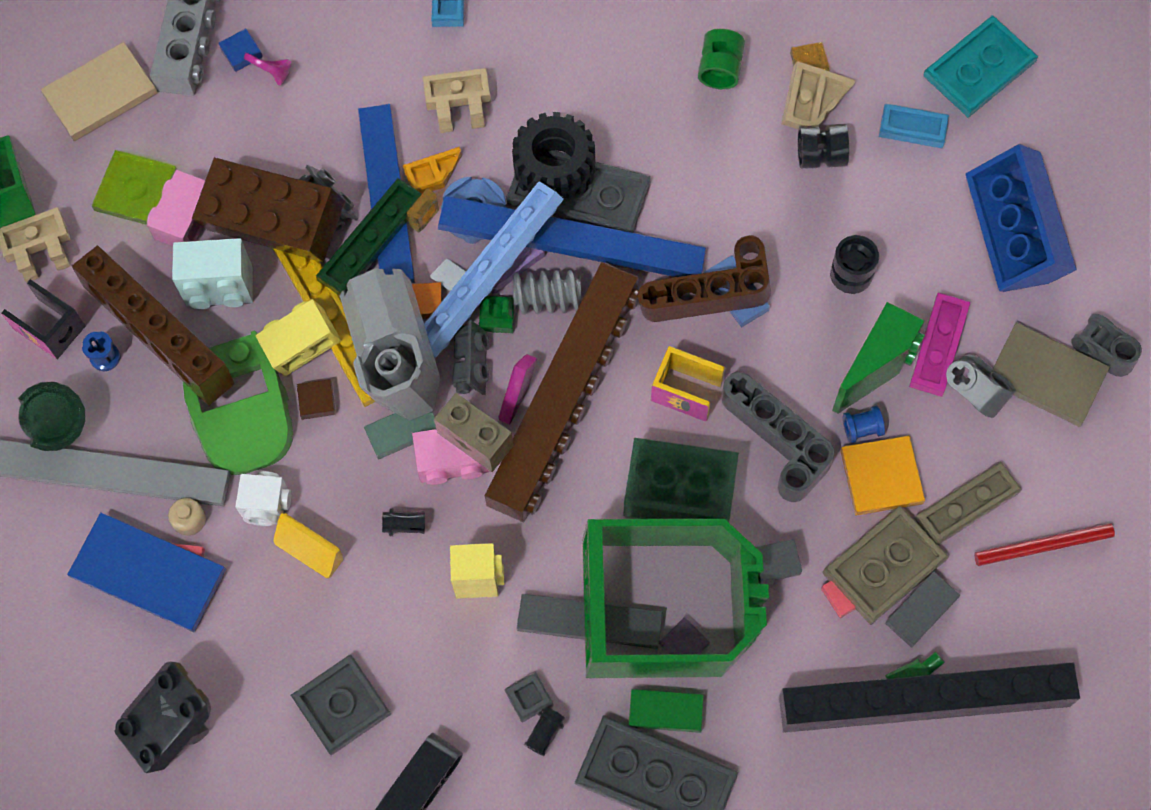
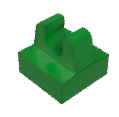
[479,296,514,333]

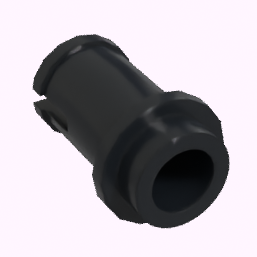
[382,508,425,536]
[524,707,565,756]

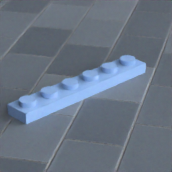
[424,181,564,358]

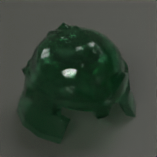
[18,382,85,451]

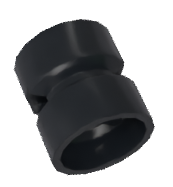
[798,124,849,169]
[830,235,879,294]

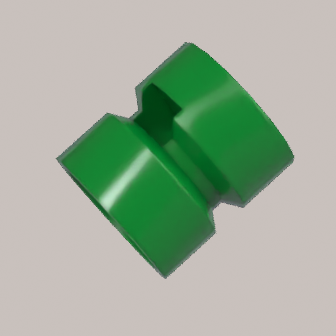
[697,28,745,90]

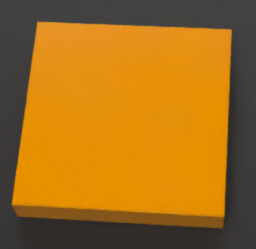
[840,436,925,516]

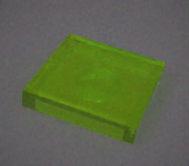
[91,150,177,225]

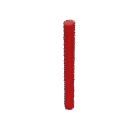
[974,523,1115,566]

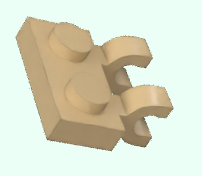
[422,68,491,133]
[0,207,71,283]

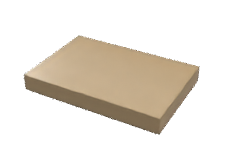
[40,42,157,141]

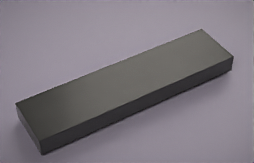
[517,594,663,649]

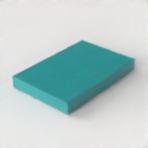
[923,15,1038,118]

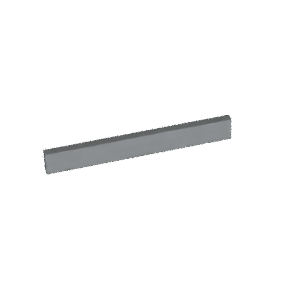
[0,440,231,507]

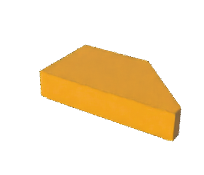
[402,147,462,195]

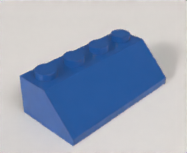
[965,144,1077,292]

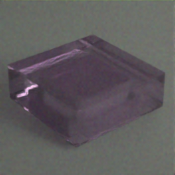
[659,617,710,655]

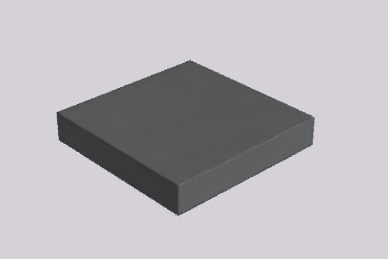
[291,654,391,756]

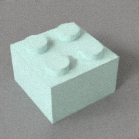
[172,238,253,309]

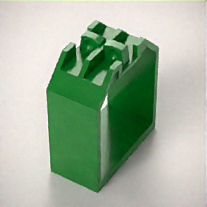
[582,519,769,678]

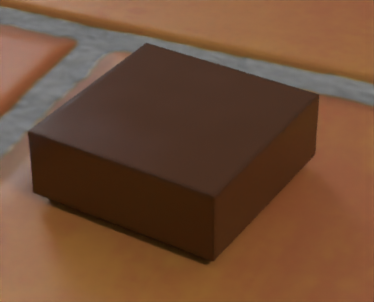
[297,379,336,420]

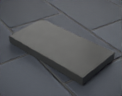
[506,150,651,233]
[575,715,738,810]

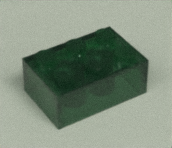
[623,437,739,522]

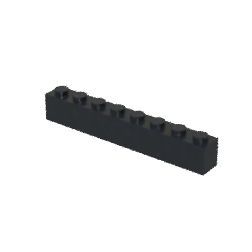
[779,662,1080,733]

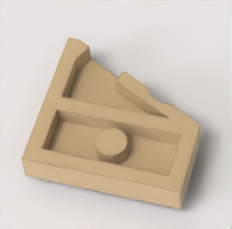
[781,61,855,129]

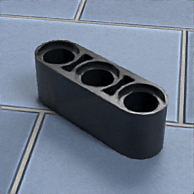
[375,733,463,810]

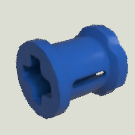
[82,332,120,372]
[842,405,885,443]

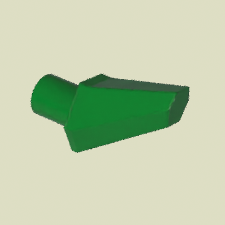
[885,652,945,679]

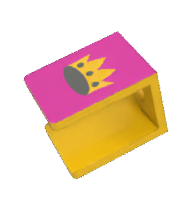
[651,346,725,421]

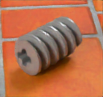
[513,270,581,315]

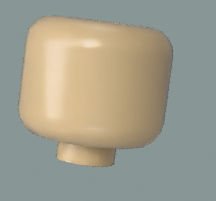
[168,498,206,536]

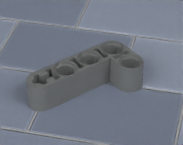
[721,372,835,502]

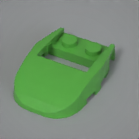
[183,330,293,475]

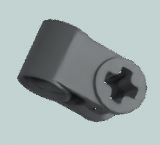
[1071,314,1142,377]
[946,354,1016,418]

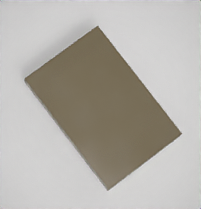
[993,322,1110,427]
[822,506,949,625]

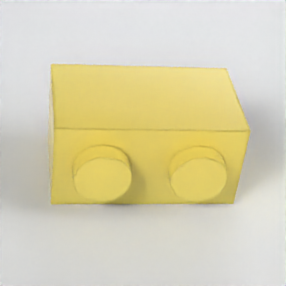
[255,299,342,377]
[450,543,505,599]

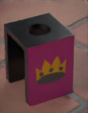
[1,279,86,360]

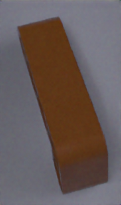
[638,235,771,322]

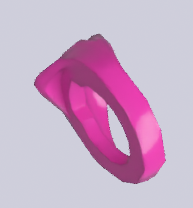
[244,52,291,86]

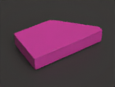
[498,354,537,425]

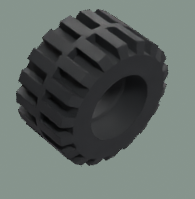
[512,112,595,204]

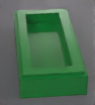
[629,689,703,733]

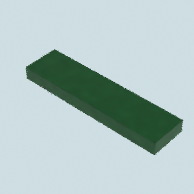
[316,178,425,295]

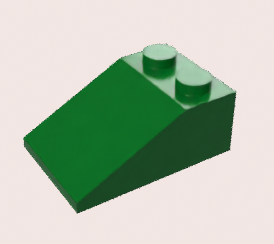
[0,135,36,228]
[832,302,925,414]

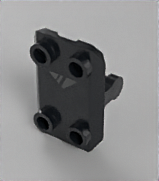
[114,662,211,773]

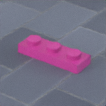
[909,293,971,397]

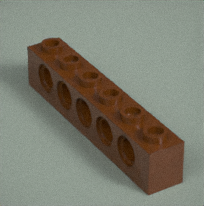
[72,245,235,406]

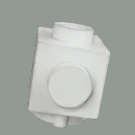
[235,471,292,526]

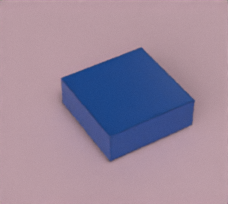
[218,29,263,72]

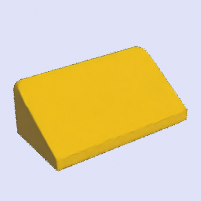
[274,513,344,579]

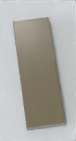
[915,462,1022,545]

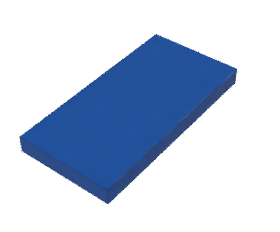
[67,512,226,633]

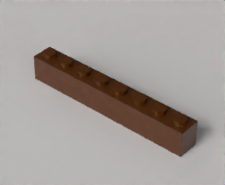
[484,262,639,523]

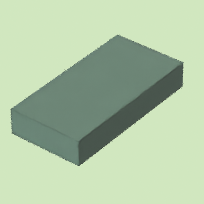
[364,412,436,460]

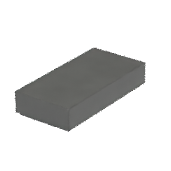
[885,571,960,648]

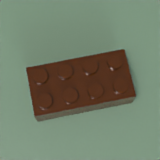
[191,157,345,263]

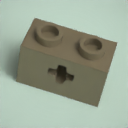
[434,393,514,472]

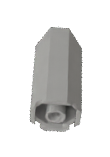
[339,269,440,421]

